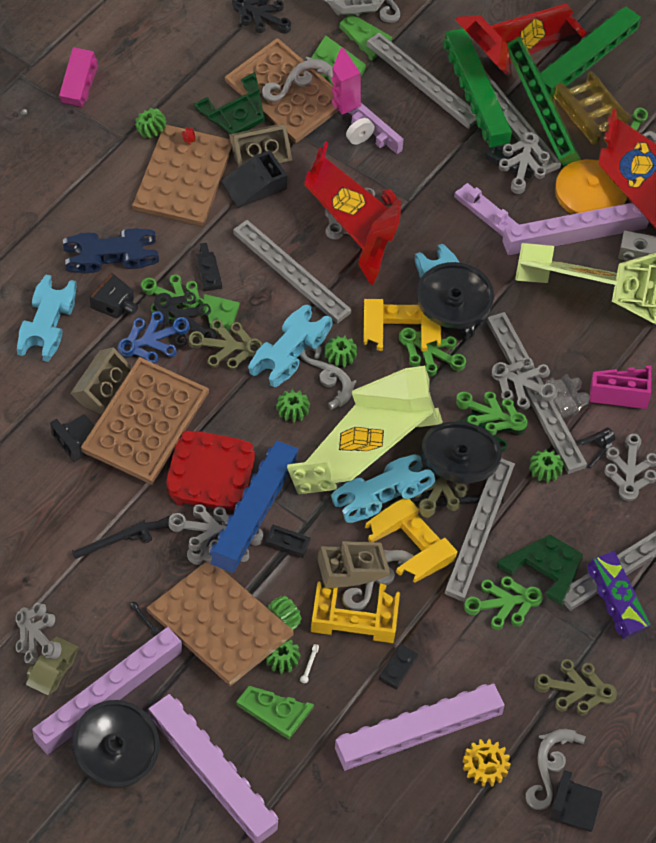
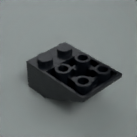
[221,150,287,208]

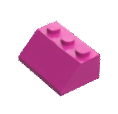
[331,48,361,115]

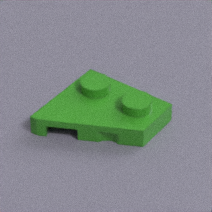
[204,294,240,335]

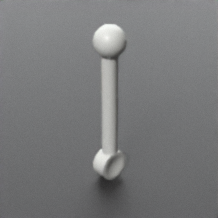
[300,644,319,683]

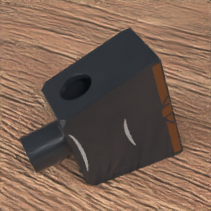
[90,273,138,318]

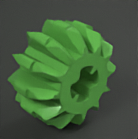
[135,108,167,139]
[325,335,357,368]
[276,389,310,423]
[529,448,564,483]
[268,596,302,630]
[265,639,300,674]

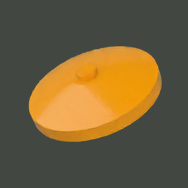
[555,159,627,214]

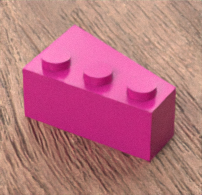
[59,47,98,107]
[589,365,651,409]

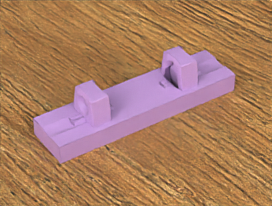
[348,103,404,154]
[454,183,519,236]

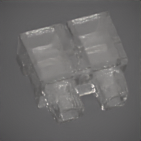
[545,374,590,418]

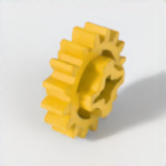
[463,739,511,787]

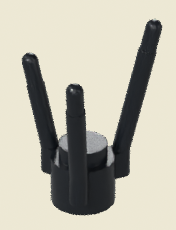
[575,427,615,468]

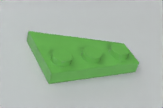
[340,14,392,61]
[311,35,366,76]
[236,686,314,740]

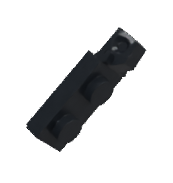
[485,145,534,179]
[197,243,222,291]

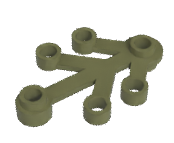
[188,320,263,371]
[414,470,467,518]
[534,659,617,716]

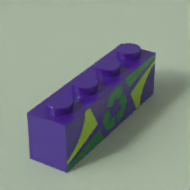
[587,551,651,639]

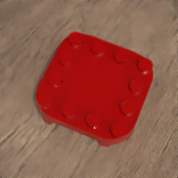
[167,431,255,514]

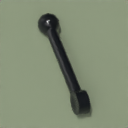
[130,601,159,636]

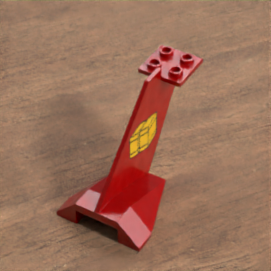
[455,4,587,79]
[304,142,401,285]

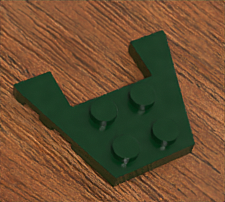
[194,72,265,134]
[497,535,583,606]

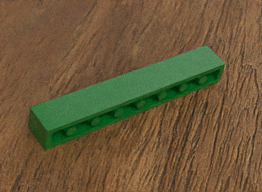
[539,6,641,98]
[442,28,512,148]
[507,36,581,167]

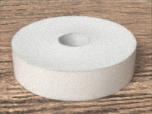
[346,118,374,145]

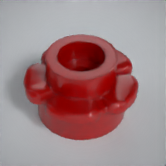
[182,127,196,145]
[381,188,397,205]

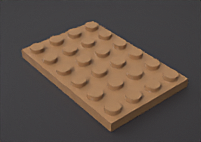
[225,38,339,143]
[132,125,232,227]
[81,357,209,484]
[147,562,294,686]

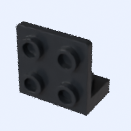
[50,414,94,463]
[550,770,602,832]

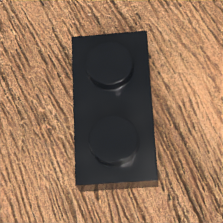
[265,524,311,558]
[379,644,419,690]

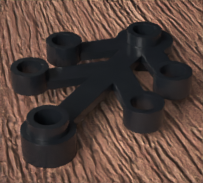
[232,0,291,34]
[154,292,217,346]

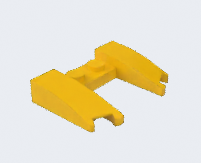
[364,299,441,351]
[365,498,458,582]
[311,581,400,643]

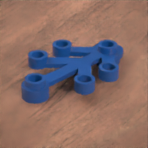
[118,311,190,364]

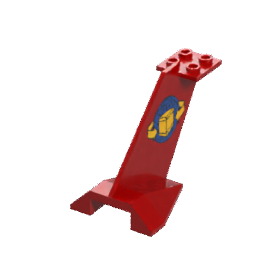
[598,109,656,229]

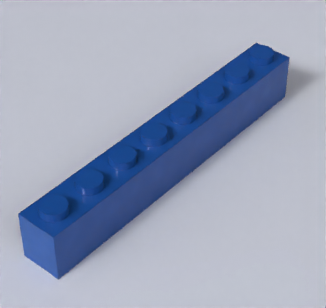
[209,440,298,573]

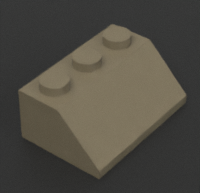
[229,124,292,168]
[70,347,133,415]

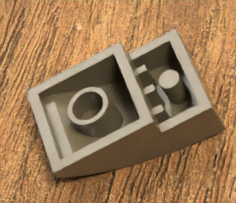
[317,541,390,588]

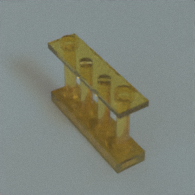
[554,71,631,145]

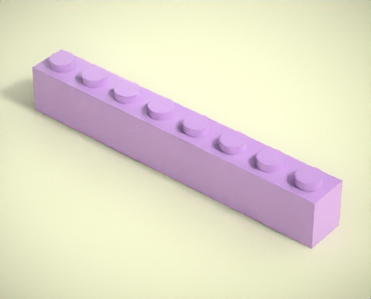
[502,203,649,255]
[32,627,182,755]
[335,684,505,771]
[149,694,278,843]

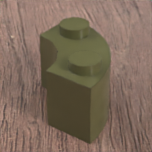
[26,636,79,695]

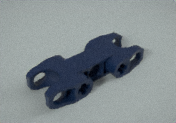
[63,228,159,274]

